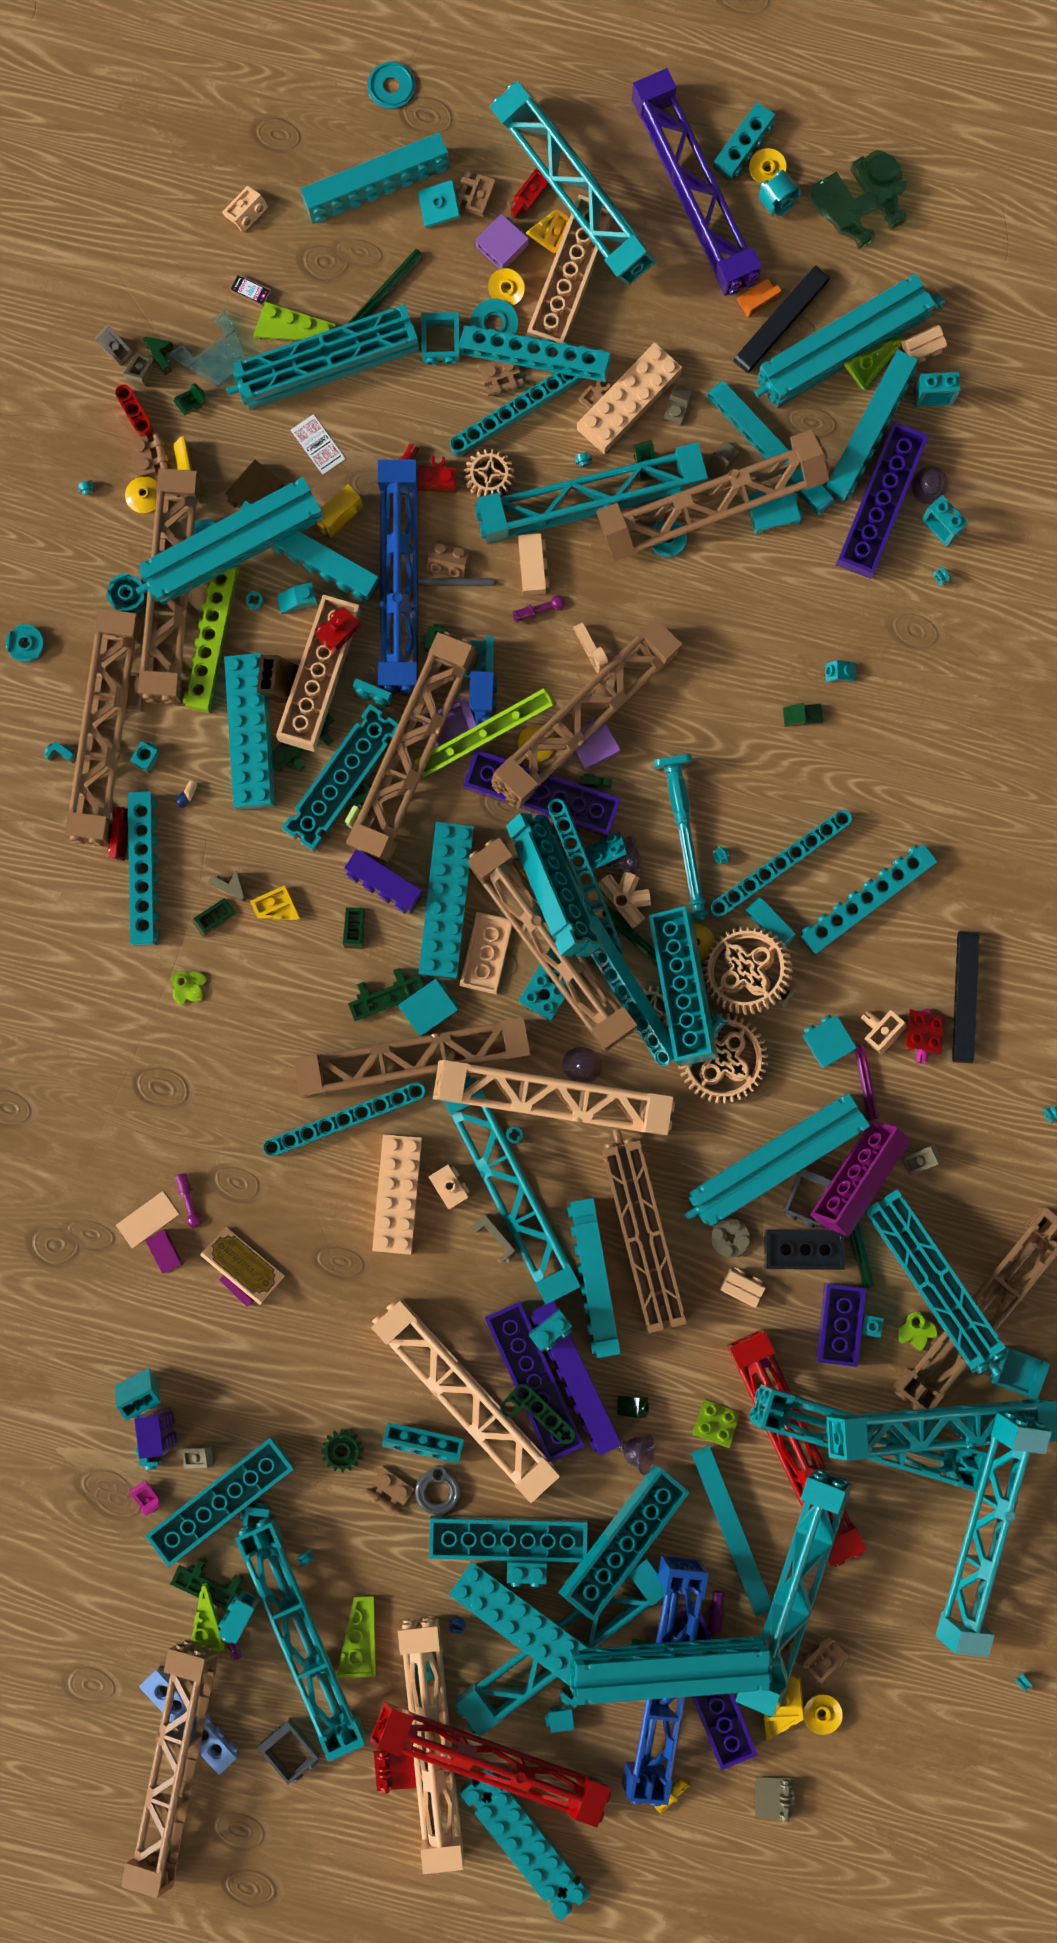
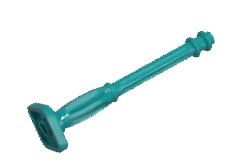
[653,754,709,921]

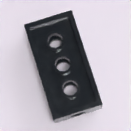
[764,1229,845,1270]

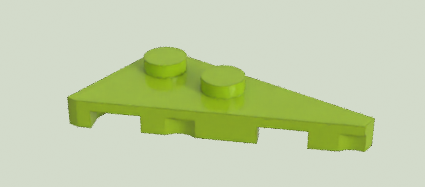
[843,336,904,390]
[191,1583,226,1651]

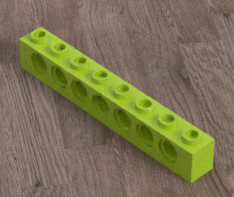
[183,565,240,713]

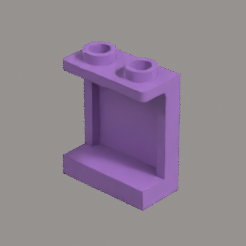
[422,697,476,748]

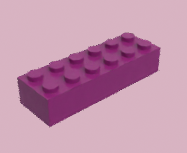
[810,1120,910,1236]

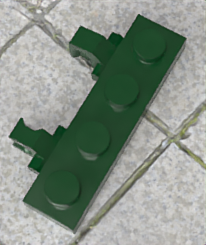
[272,713,335,772]
[348,968,424,1021]
[170,1557,242,1612]

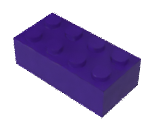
[344,849,423,914]
[816,1283,866,1367]
[134,1408,178,1459]

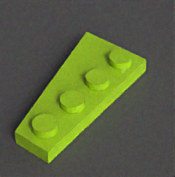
[253,302,336,342]
[337,1595,376,1678]

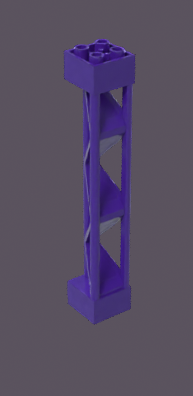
[631,68,762,296]

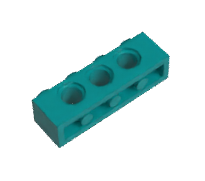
[713,102,775,181]
[382,1422,464,1464]

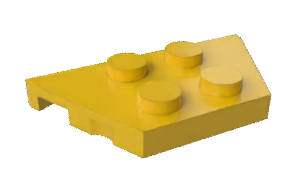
[764,1674,805,1740]

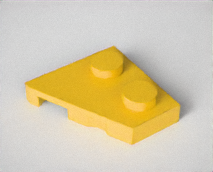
[526,209,570,253]
[250,885,300,920]

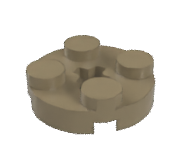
[711,1218,750,1257]

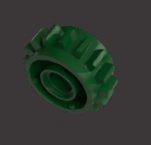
[321,1428,364,1473]

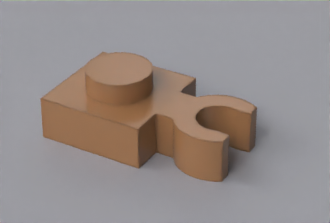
[578,381,611,410]

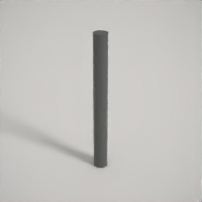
[418,578,494,586]

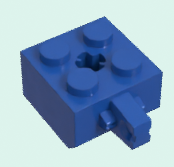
[469,671,498,726]

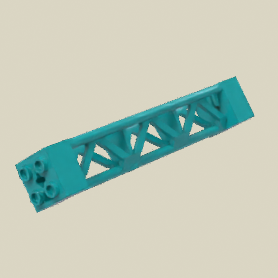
[444,1075,581,1304]
[749,1384,988,1492]
[827,1399,1057,1461]
[935,1411,1052,1657]
[235,1516,368,1762]

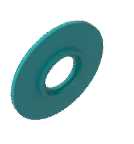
[367,62,415,109]
[470,299,518,347]

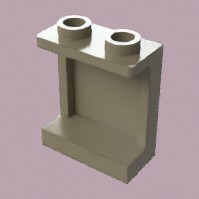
[470,1214,516,1263]

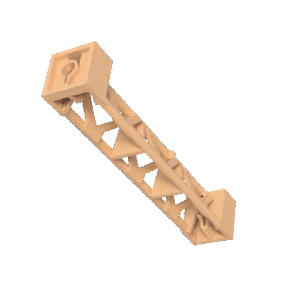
[433,1060,675,1135]
[371,1299,560,1503]
[398,1616,464,1874]

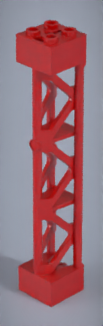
[727,1329,867,1567]
[370,1702,611,1828]

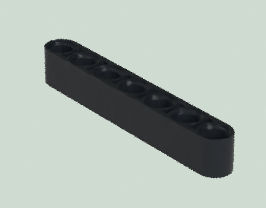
[733,265,831,374]
[952,931,979,1064]

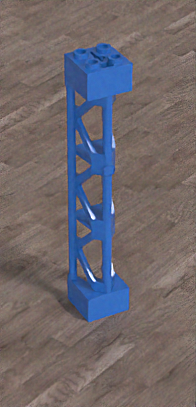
[378,459,418,696]
[622,1555,709,1806]

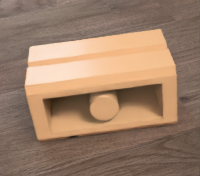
[901,325,947,364]
[719,1267,766,1308]

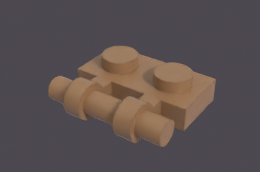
[456,171,495,217]
[479,361,524,397]
[129,433,169,477]
[364,1466,415,1517]

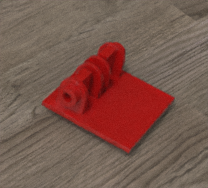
[905,1009,945,1054]
[373,1748,416,1794]

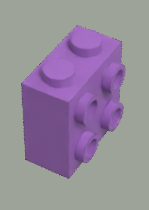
[475,214,529,269]
[570,717,620,771]

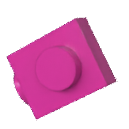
[130,1480,161,1516]

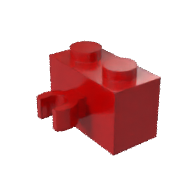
[417,456,457,493]
[316,607,361,654]

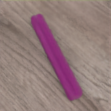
[854,1044,879,1120]

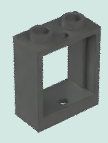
[782,1169,831,1228]
[258,1717,320,1785]

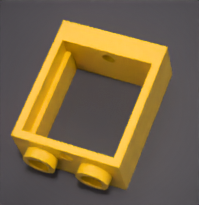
[315,484,364,538]

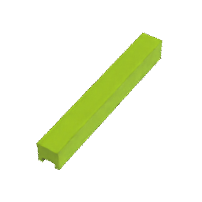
[414,687,557,778]

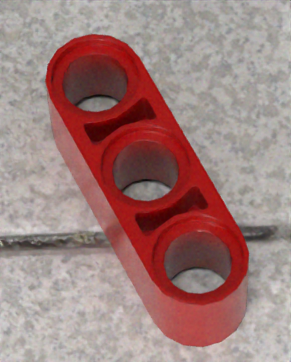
[115,384,153,438]

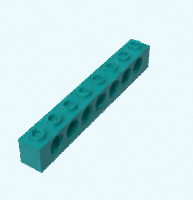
[459,325,611,382]
[128,792,159,946]
[800,844,937,956]

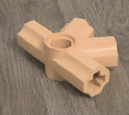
[598,872,651,929]

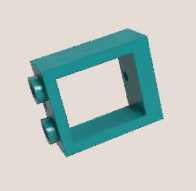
[421,312,460,365]
[914,372,960,407]
[921,495,968,547]

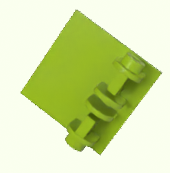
[692,1399,740,1448]

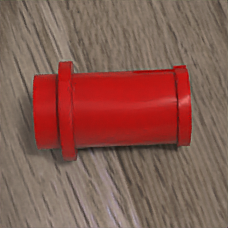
[399,443,419,460]

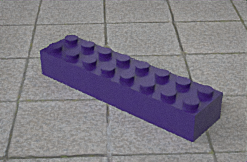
[836,422,929,579]
[463,750,621,838]
[484,1301,584,1462]
[531,1301,621,1455]
[660,1601,758,1770]

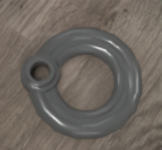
[415,1465,461,1515]

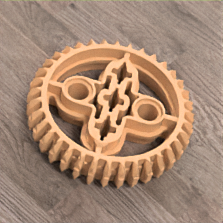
[702,926,793,1015]
[678,1013,768,1104]

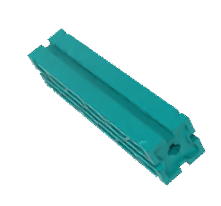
[754,273,936,408]
[226,304,419,410]
[136,477,325,605]
[685,1093,870,1226]
[865,1189,1007,1377]
[570,1636,781,1705]

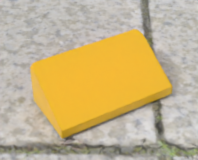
[173,436,193,471]

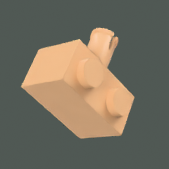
[861,1010,907,1055]
[429,1164,470,1210]

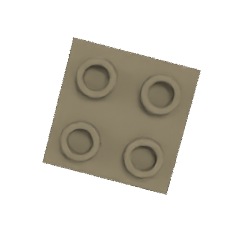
[755,1777,795,1822]

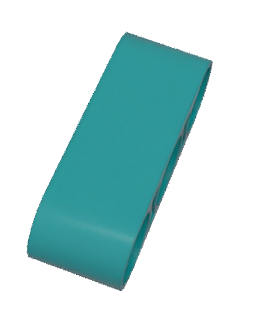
[745,897,797,947]

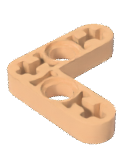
[573,622,608,674]

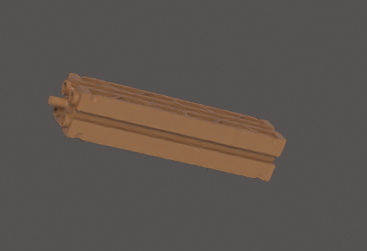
[601,1129,687,1333]

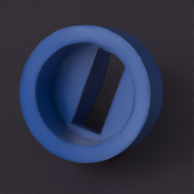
[449,1617,465,1634]

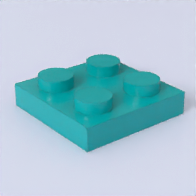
[353,679,393,708]

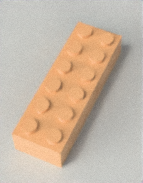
[577,342,682,455]
[372,1134,423,1254]

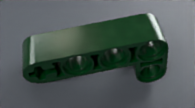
[501,1383,575,1444]

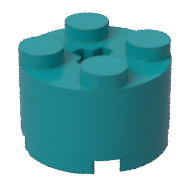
[758,170,802,217]
[106,573,148,614]

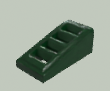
[193,898,236,937]
[343,908,365,949]

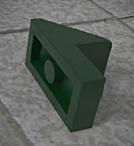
[143,337,174,376]
[633,440,658,481]
[783,703,823,727]

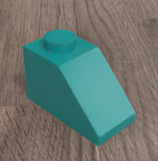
[277,582,318,614]

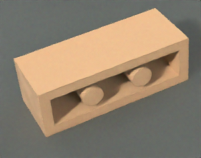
[518,533,549,596]

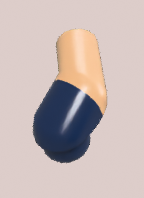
[175,781,197,808]

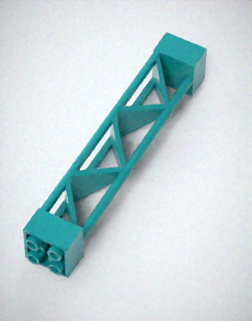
[489,80,657,286]
[474,442,708,544]
[735,1469,853,1717]
[455,1554,665,1737]

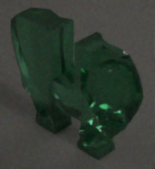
[809,150,908,249]

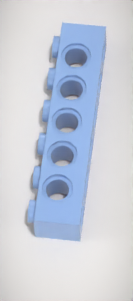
[139,1666,239,1775]

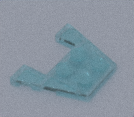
[169,309,246,387]

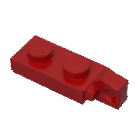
[510,168,549,219]
[108,807,128,861]

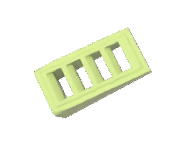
[345,805,368,830]

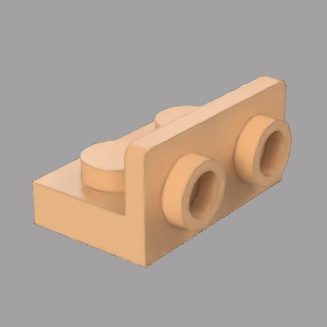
[222,186,268,233]

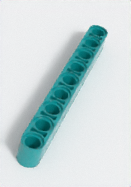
[450,361,593,457]
[707,381,834,515]
[548,798,624,955]
[710,810,852,918]
[589,912,674,1066]
[263,1082,426,1156]
[691,1445,772,1617]

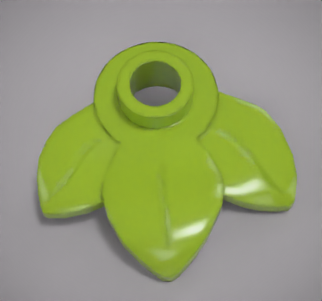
[171,971,207,1005]
[898,1312,937,1351]

